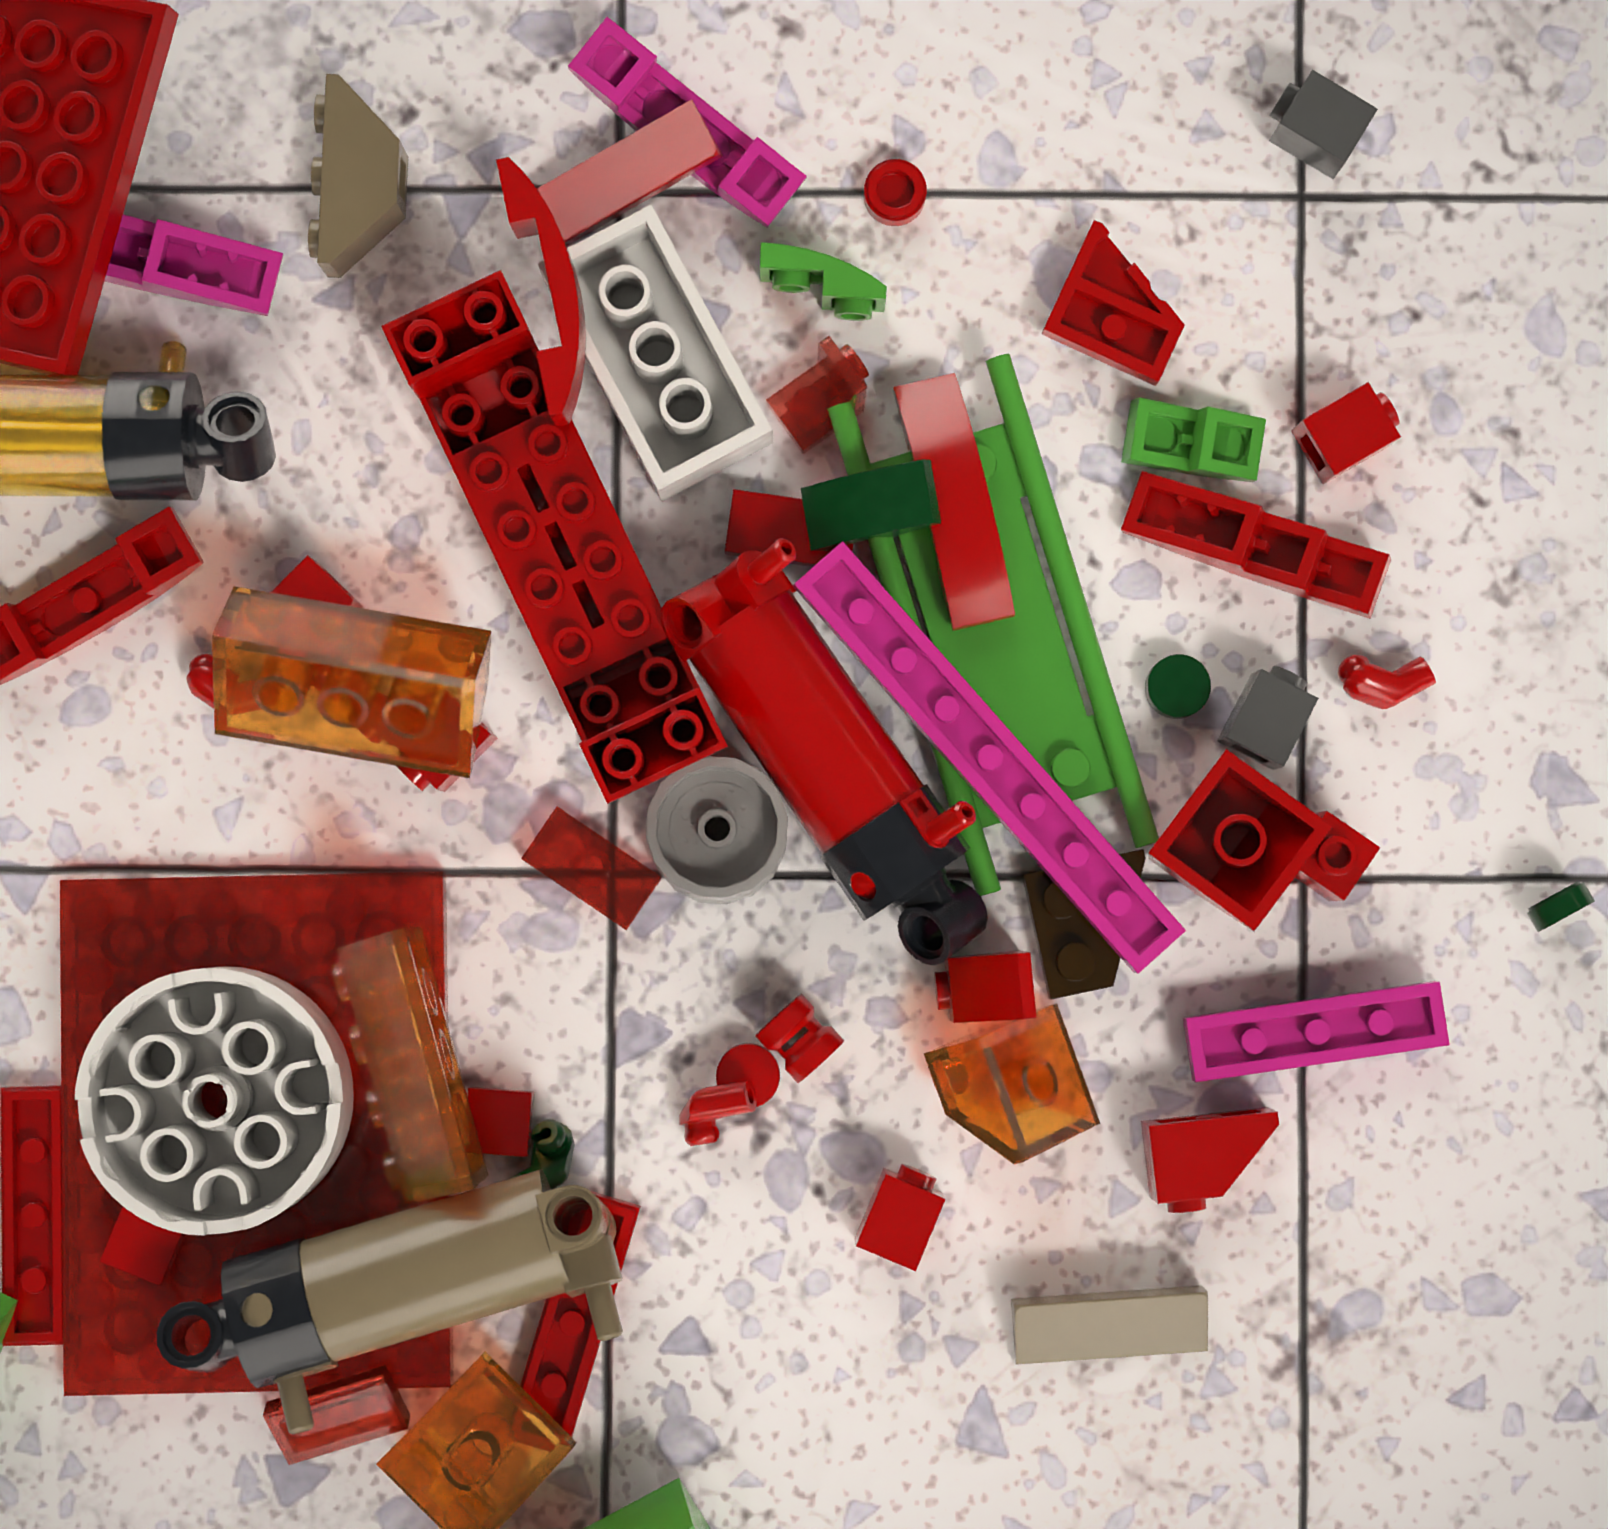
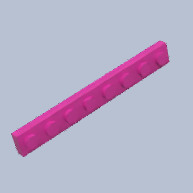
[793,541,1186,974]

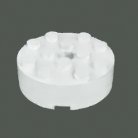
[75,966,354,1236]

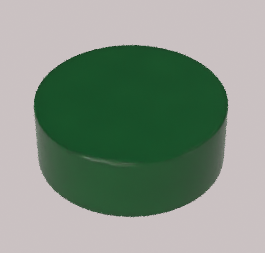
[1145,654,1211,719]
[1527,881,1595,932]

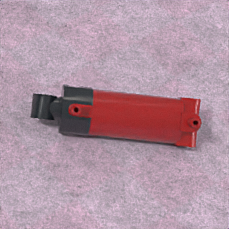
[660,538,988,966]

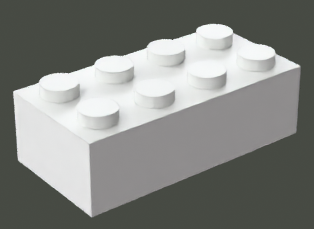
[538,204,773,502]

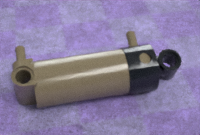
[157,1169,623,1435]

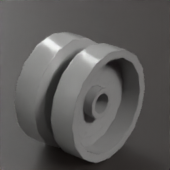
[646,756,788,904]

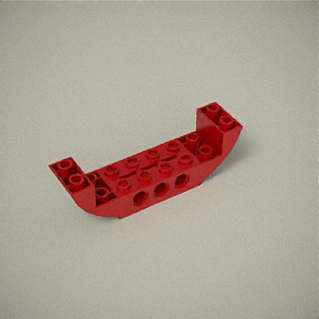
[381,270,728,804]

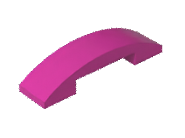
[568,17,807,228]

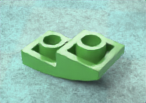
[760,242,887,321]

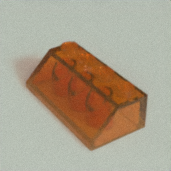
[212,586,492,778]
[332,927,489,1204]

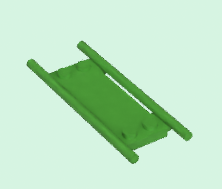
[827,354,1159,896]

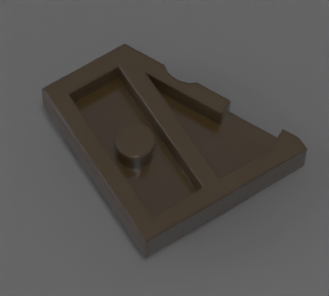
[1022,849,1146,1000]

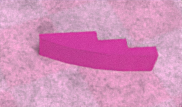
[104,214,283,316]

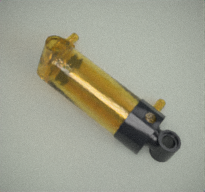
[0,341,276,500]

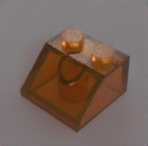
[376,1351,577,1529]

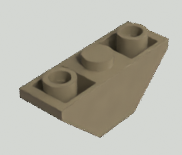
[308,74,408,278]

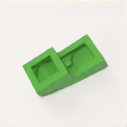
[1121,397,1266,482]

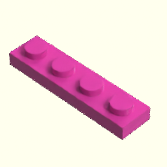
[1183,981,1450,1082]

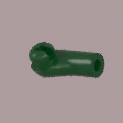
[509,1119,575,1190]

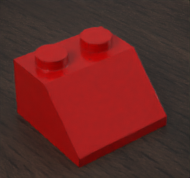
[1148,749,1333,932]

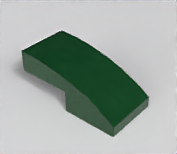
[800,459,941,551]

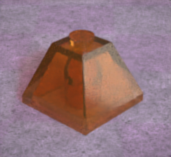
[924,1003,1100,1164]

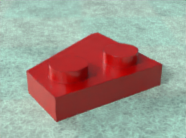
[1042,220,1185,386]

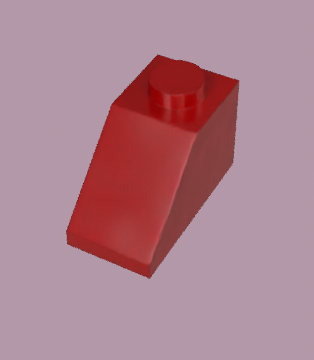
[934,950,1037,1023]
[1141,1107,1279,1213]

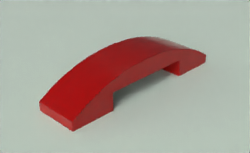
[496,157,586,427]
[893,373,1015,631]
[0,506,204,685]

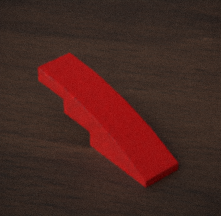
[1121,471,1391,619]

